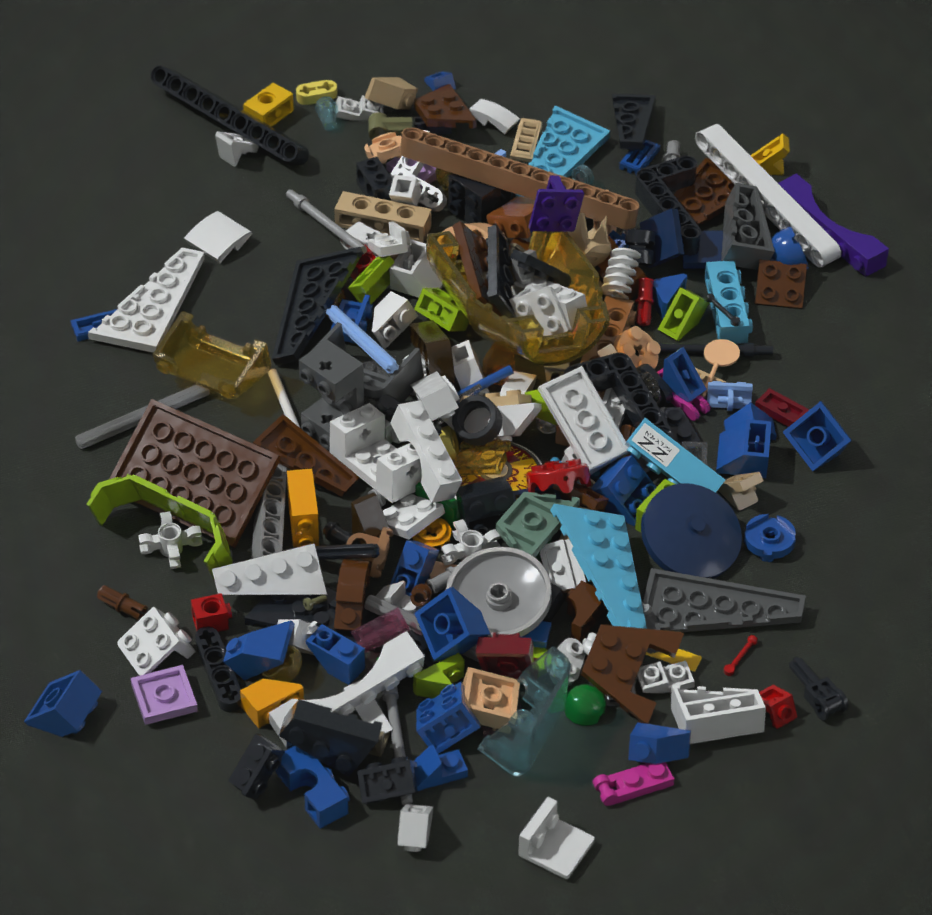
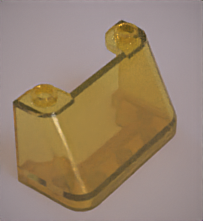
[153,311,271,399]

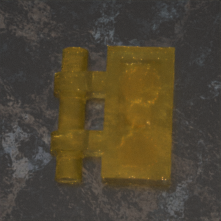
[453,438,511,475]

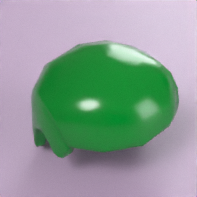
[564,684,606,726]

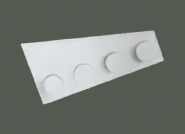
[212,544,327,595]

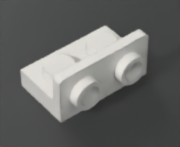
[368,222,410,257]

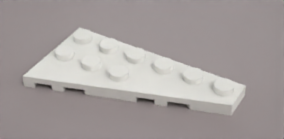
[88,248,205,353]

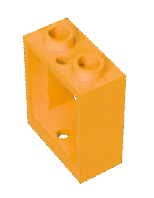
[287,469,319,548]

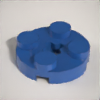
[744,514,796,562]

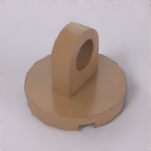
[347,527,393,578]

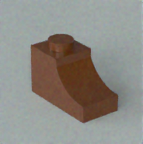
[566,581,607,642]

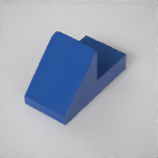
[414,744,468,791]

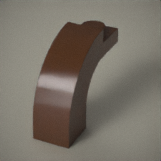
[334,559,372,633]

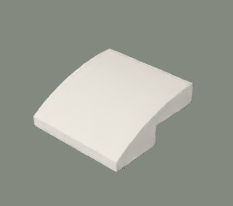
[184,211,252,263]

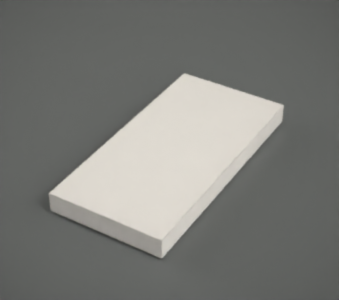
[538,366,630,472]

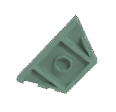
[496,492,580,557]

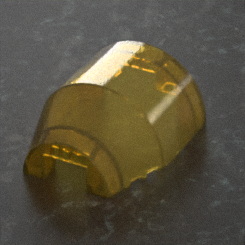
[426,231,610,366]

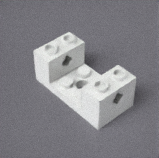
[330,403,422,503]

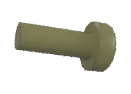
[303,594,327,611]

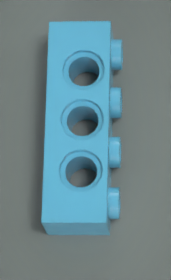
[705,261,753,344]

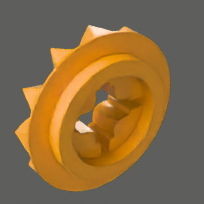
[412,517,451,548]

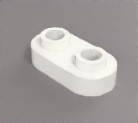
[551,638,586,687]

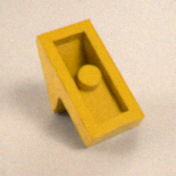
[750,133,790,175]

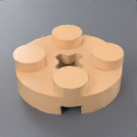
[364,132,402,164]
[614,326,661,369]

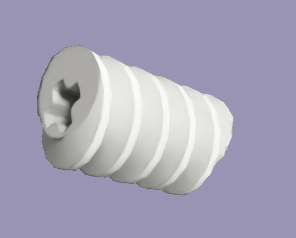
[601,248,641,299]

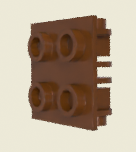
[755,259,807,309]

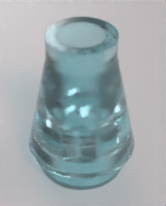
[315,97,337,131]

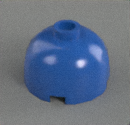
[770,226,809,270]

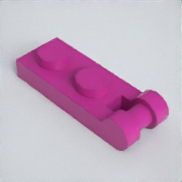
[592,762,674,806]

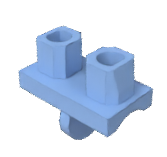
[707,381,753,411]

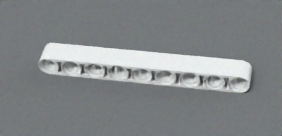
[695,124,841,268]

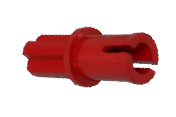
[635,278,654,326]

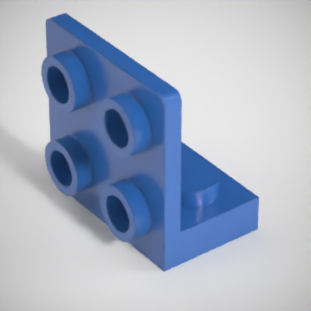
[416,682,480,754]

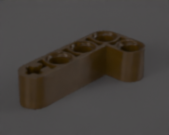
[409,320,455,384]

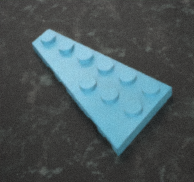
[515,106,610,197]

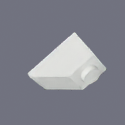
[397,804,434,852]

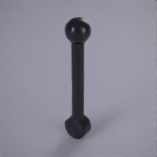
[705,293,740,326]

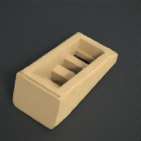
[510,118,543,162]

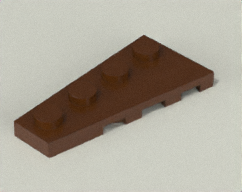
[252,414,359,497]

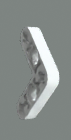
[390,130,447,212]

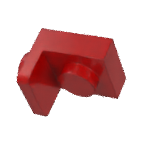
[759,685,797,728]

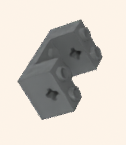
[299,340,364,450]

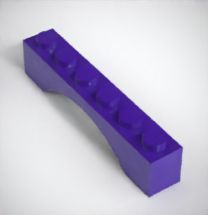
[778,174,889,277]

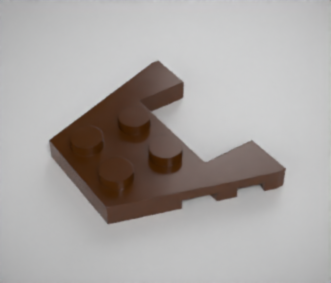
[581,625,684,724]

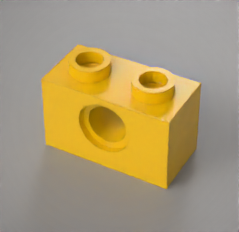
[243,83,294,132]

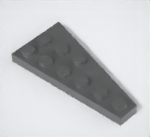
[643,568,806,632]

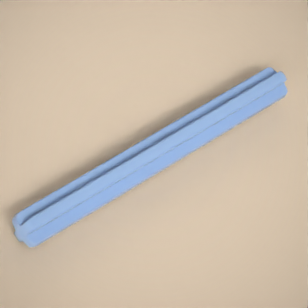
[326,305,399,374]

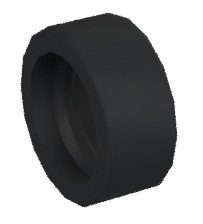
[452,395,502,446]

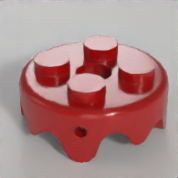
[526,459,591,493]

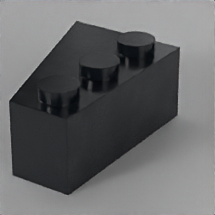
[279,699,383,778]

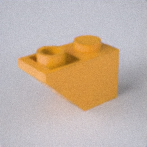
[240,679,304,729]

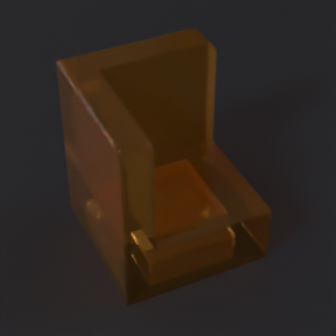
[483,344,515,386]

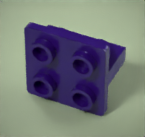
[529,175,584,232]

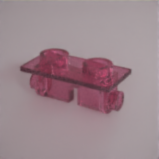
[351,607,410,653]

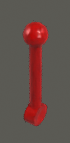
[724,635,758,676]

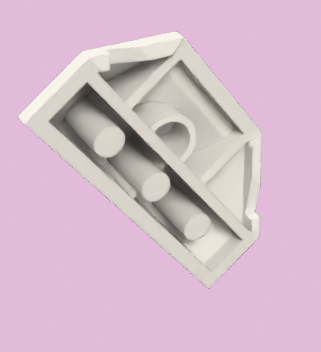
[440,403,542,444]

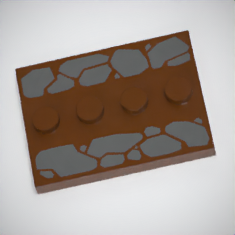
[452,221,519,331]

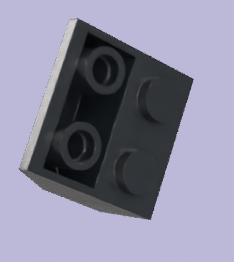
[448,173,501,224]
[456,476,514,538]

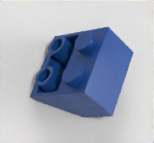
[716,419,772,478]
[591,455,657,526]

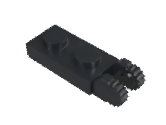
[510,249,572,288]

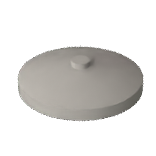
[446,547,552,637]

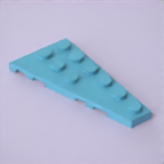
[550,504,647,629]

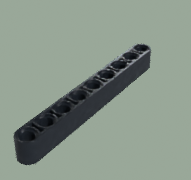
[150,65,309,165]

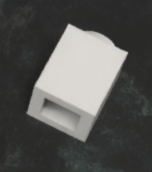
[389,174,422,206]

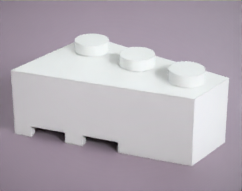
[671,685,766,744]

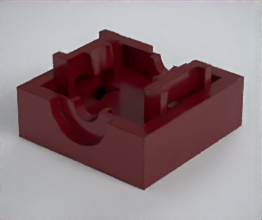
[476,632,540,682]

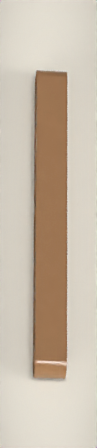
[400,127,640,230]

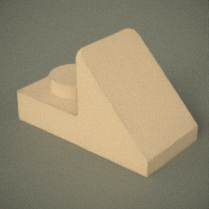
[718,472,763,510]

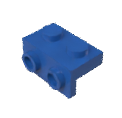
[330,294,373,343]

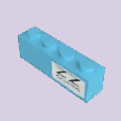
[625,418,725,493]

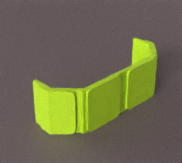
[86,474,233,581]

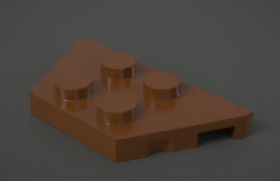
[414,84,476,128]

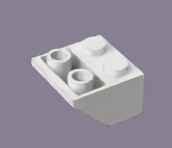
[390,239,452,298]

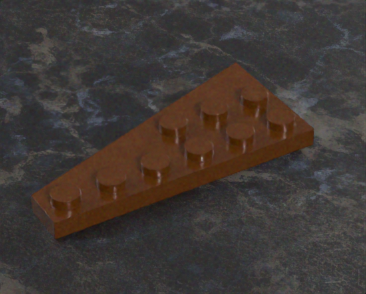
[674,158,735,226]

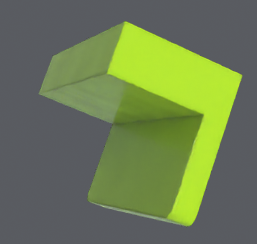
[348,256,394,304]

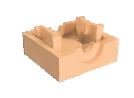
[463,667,520,732]

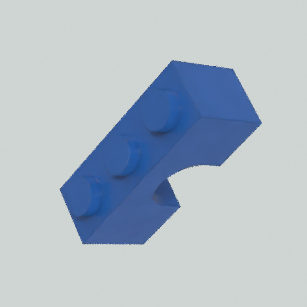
[276,746,350,828]

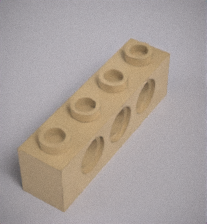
[335,191,431,243]

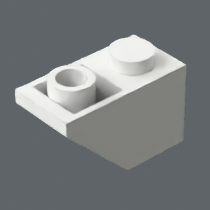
[372,292,418,349]
[451,340,489,396]

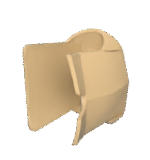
[556,213,612,270]

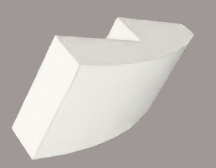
[335,95,383,121]
[469,99,520,134]
[637,661,695,693]

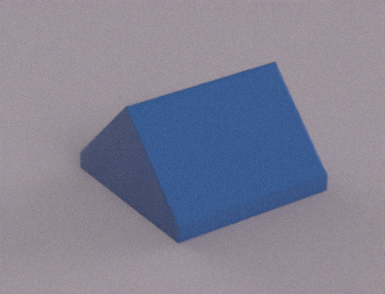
[783,401,852,471]

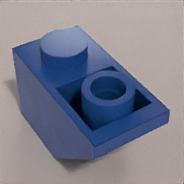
[390,541,440,597]
[306,624,365,685]

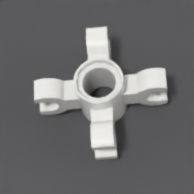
[138,511,202,569]
[441,519,501,565]

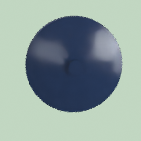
[641,483,742,579]

